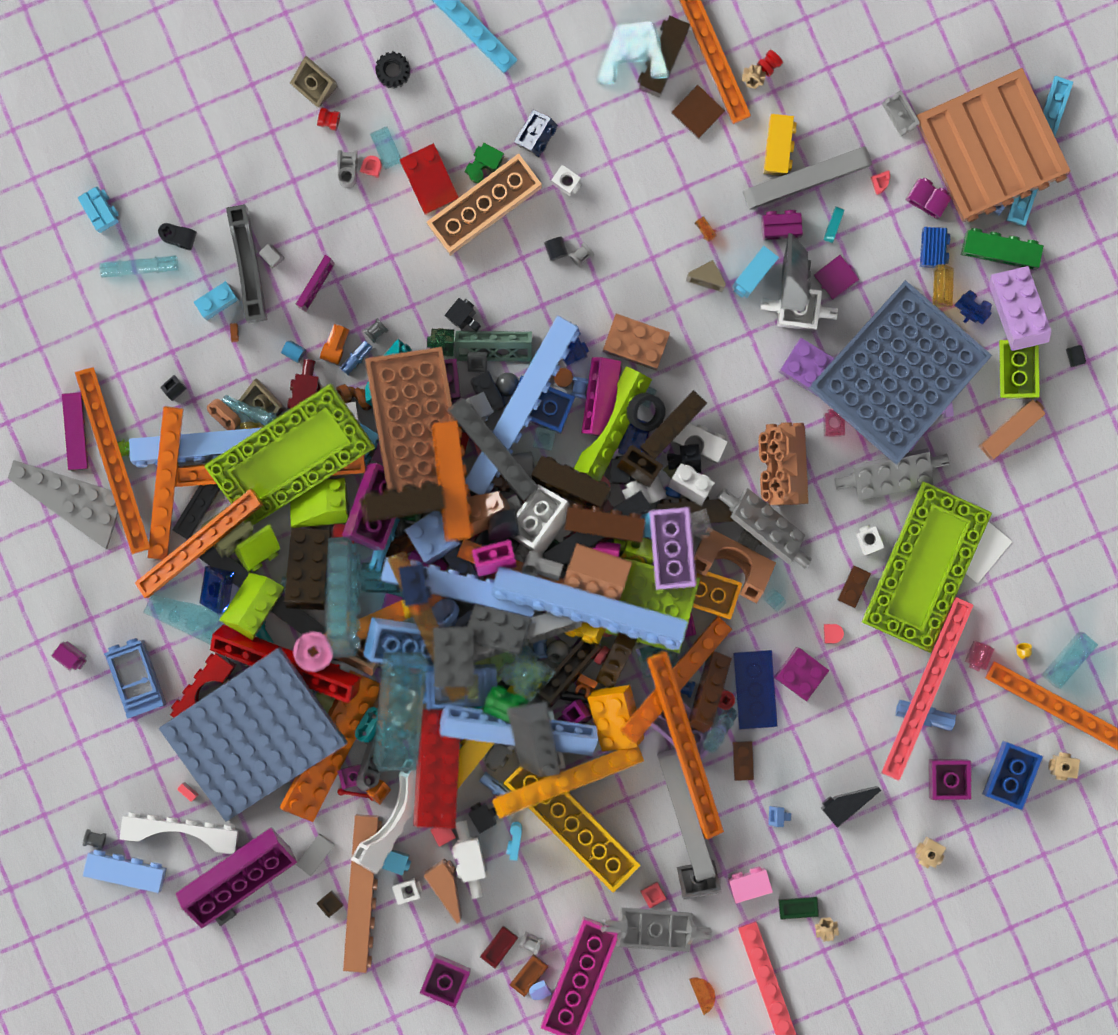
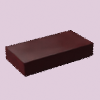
[480,926,518,969]

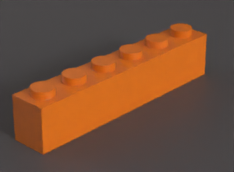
[431,421,473,542]

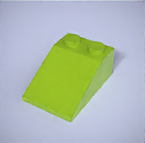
[290,478,349,528]
[235,524,281,572]

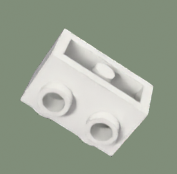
[668,463,714,506]

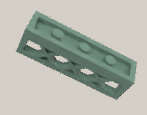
[455,331,532,361]

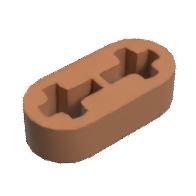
[207,399,241,430]

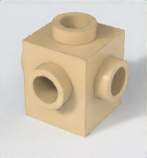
[1048,752,1080,781]
[915,837,946,869]

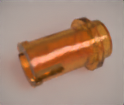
[694,216,717,242]

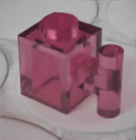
[965,641,994,672]

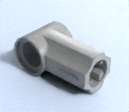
[522,551,563,580]

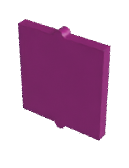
[814,255,859,300]

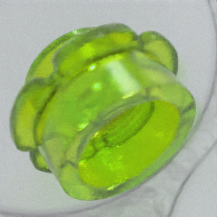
[117,439,130,457]

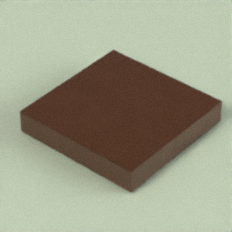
[671,85,725,139]

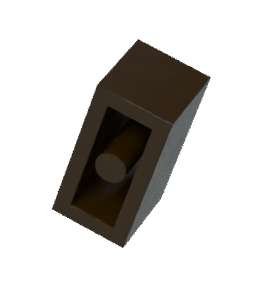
[617,444,664,488]

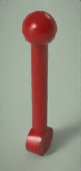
[337,788,373,801]

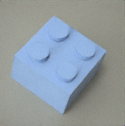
[405,511,462,565]

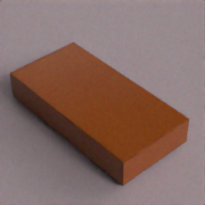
[509,954,548,997]

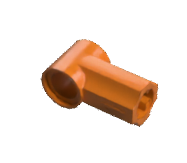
[320,324,350,365]

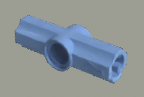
[895,700,956,731]

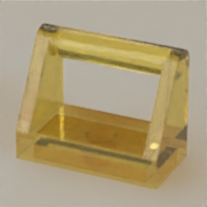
[932,264,954,307]

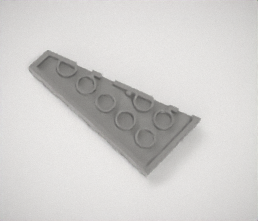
[8,460,118,549]

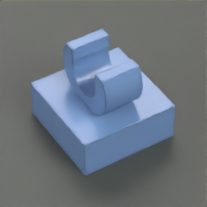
[768,806,791,827]

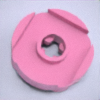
[293,632,333,671]

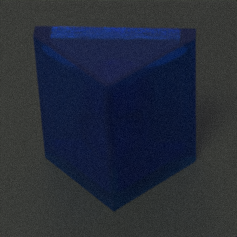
[199,566,234,614]

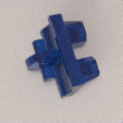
[954,290,992,325]

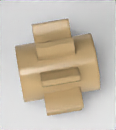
[742,64,766,89]
[815,917,839,942]

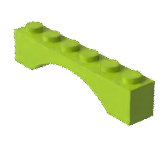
[573,366,652,482]

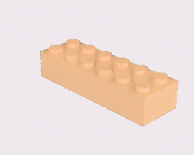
[426,154,542,256]

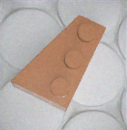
[461,491,510,542]

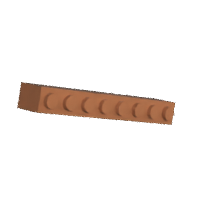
[343,814,382,973]

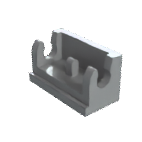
[882,90,920,137]

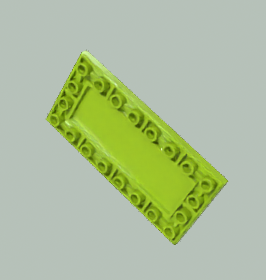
[204,383,375,526]
[861,482,992,653]

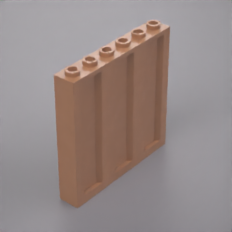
[916,68,1070,223]

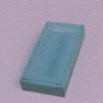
[370,126,401,170]

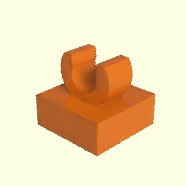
[575,674,598,699]
[366,779,391,805]

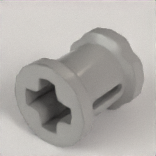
[569,242,594,268]
[519,932,543,955]

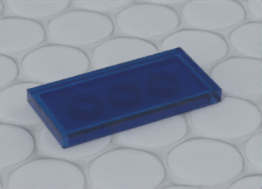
[733,650,778,730]

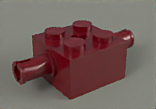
[287,359,322,410]

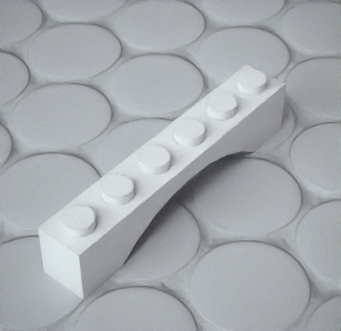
[351,758,417,874]
[120,812,240,854]

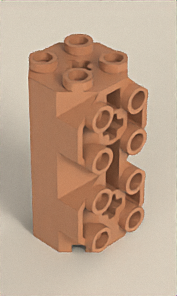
[758,422,808,506]

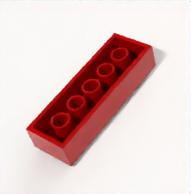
[413,709,460,828]

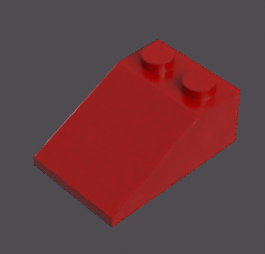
[399,143,459,214]

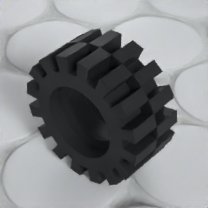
[375,51,410,89]

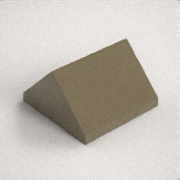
[290,56,338,108]
[686,260,726,292]
[238,378,286,427]

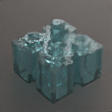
[497,645,555,702]

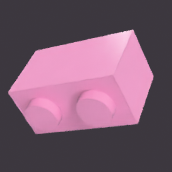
[728,866,773,903]

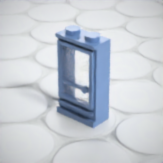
[104,638,167,719]
[421,664,497,710]

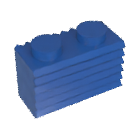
[920,227,950,268]

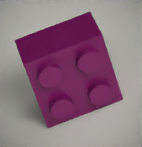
[774,647,830,701]
[929,759,971,800]
[420,954,471,1008]

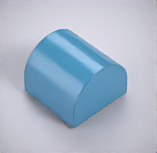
[281,341,306,363]

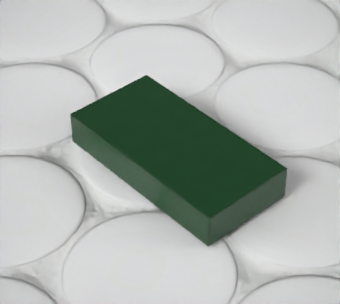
[778,896,819,920]

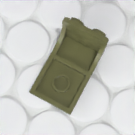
[201,507,254,558]

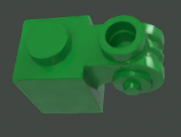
[464,143,504,183]

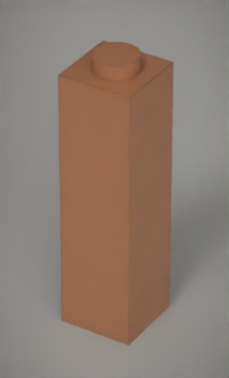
[978,399,1046,460]

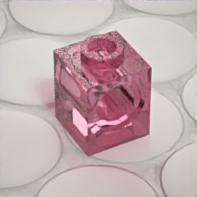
[823,409,845,437]

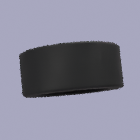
[627,393,666,431]

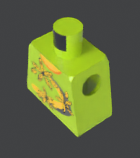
[612,538,654,565]

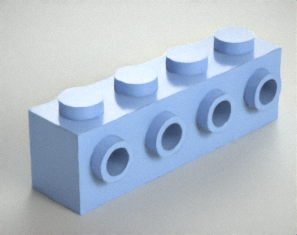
[83,849,167,893]

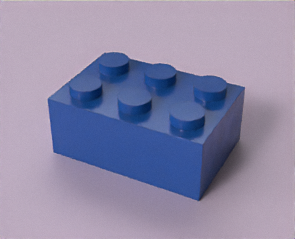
[515,375,575,434]
[982,741,1043,810]

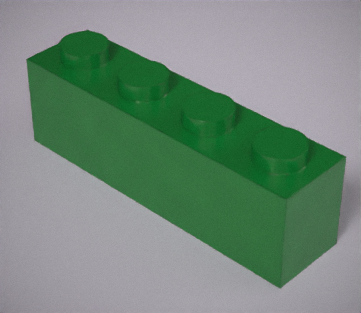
[961,228,1044,270]

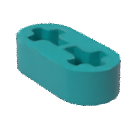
[823,206,845,243]
[355,707,384,743]

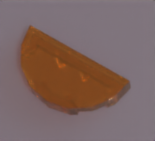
[689,977,716,1015]

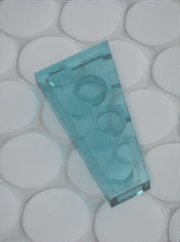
[143,595,225,645]

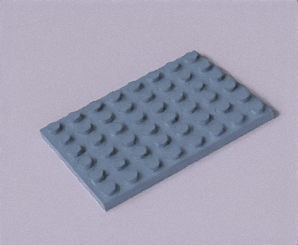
[809,280,992,465]
[158,647,347,822]

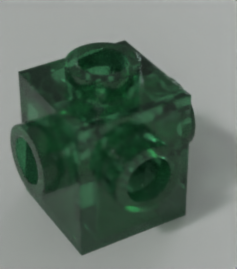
[427,328,455,356]

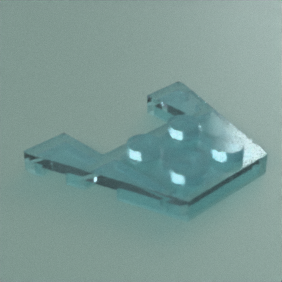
[598,22,670,85]

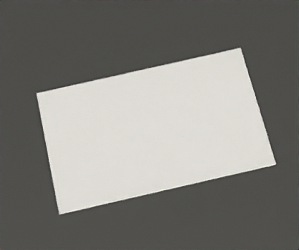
[966,522,1013,584]

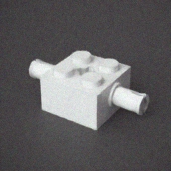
[760,289,838,331]
[452,820,487,899]

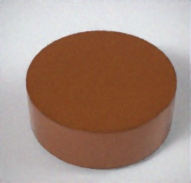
[230,323,239,343]
[554,368,573,388]

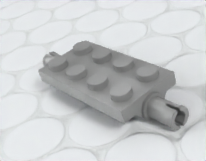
[834,448,950,501]
[717,488,812,568]
[601,907,712,952]

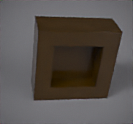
[316,890,344,918]

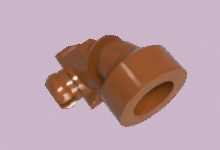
[336,384,372,411]

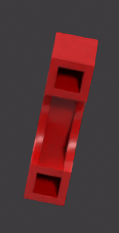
[170,653,237,718]

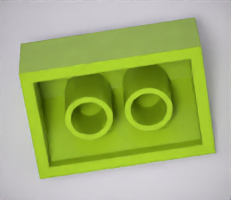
[999,340,1040,399]
[219,573,284,641]

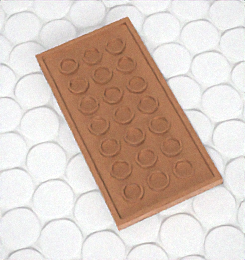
[365,347,469,500]

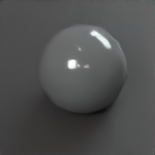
[496,372,519,396]

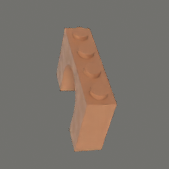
[694,527,776,604]

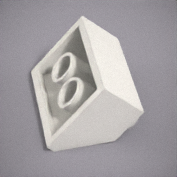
[513,484,571,555]

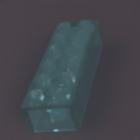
[326,537,361,658]
[373,652,427,771]

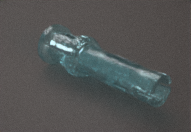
[222,395,277,426]

